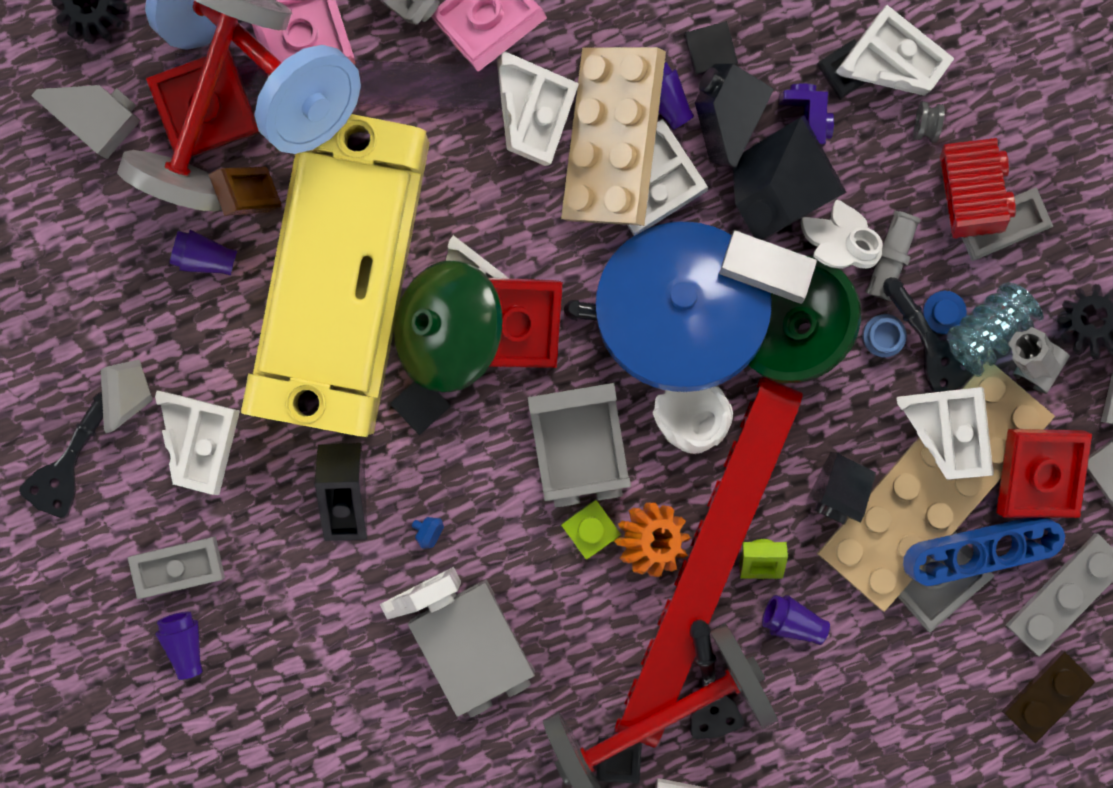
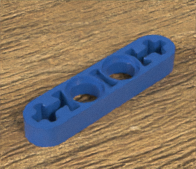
[903,518,1065,586]

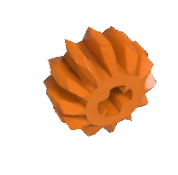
[614,502,691,577]

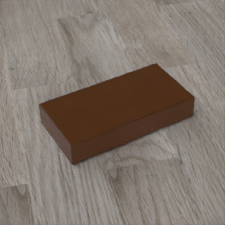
[208,167,282,216]

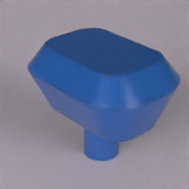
[412,517,444,549]

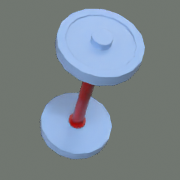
[145,0,361,154]

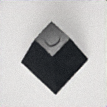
[733,116,847,240]

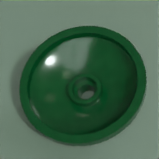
[748,256,861,383]
[394,261,502,392]

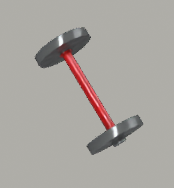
[543,623,778,788]

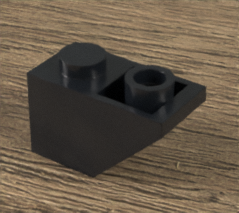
[808,452,876,525]

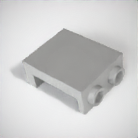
[527,383,631,507]
[408,579,535,717]

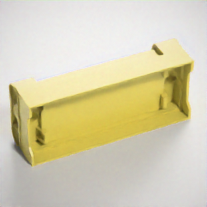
[241,114,430,437]

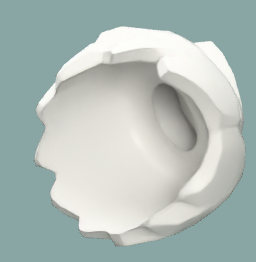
[653,386,733,454]

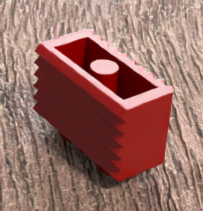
[940,138,1016,239]

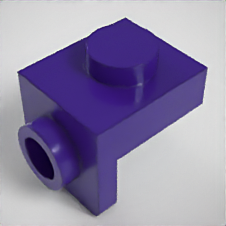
[779,83,834,147]

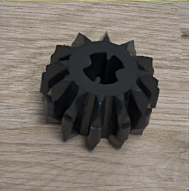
[52,0,130,44]
[1057,284,1113,360]

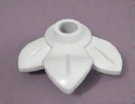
[801,200,883,269]

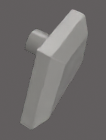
[100,359,153,433]

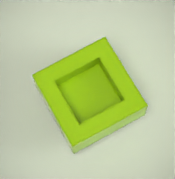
[561,499,621,560]
[739,539,788,579]

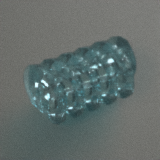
[947,282,1044,377]

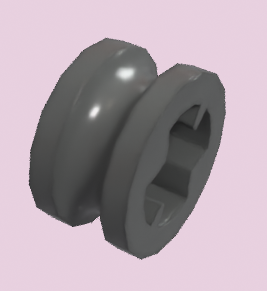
[913,101,945,143]

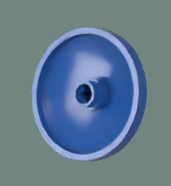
[596,222,771,392]

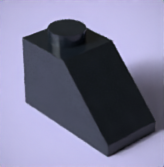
[695,64,774,167]
[314,443,367,541]

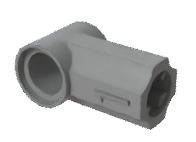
[1008,327,1070,394]

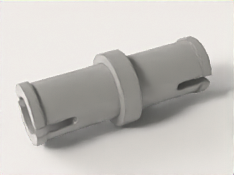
[865,210,921,301]

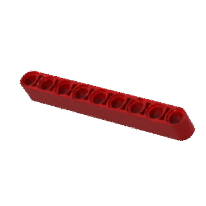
[614,376,803,748]

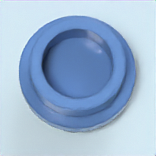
[862,314,907,357]

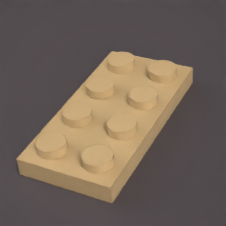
[561,47,666,226]

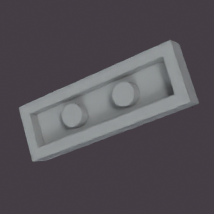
[1006,533,1113,657]

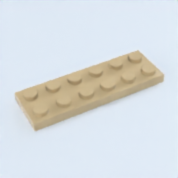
[817,359,1055,612]

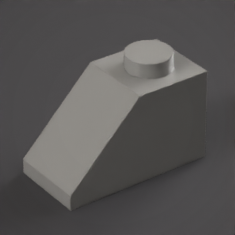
[31,85,141,159]

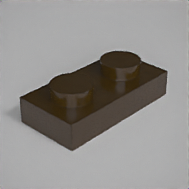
[1002,650,1095,744]

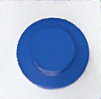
[922,291,967,334]

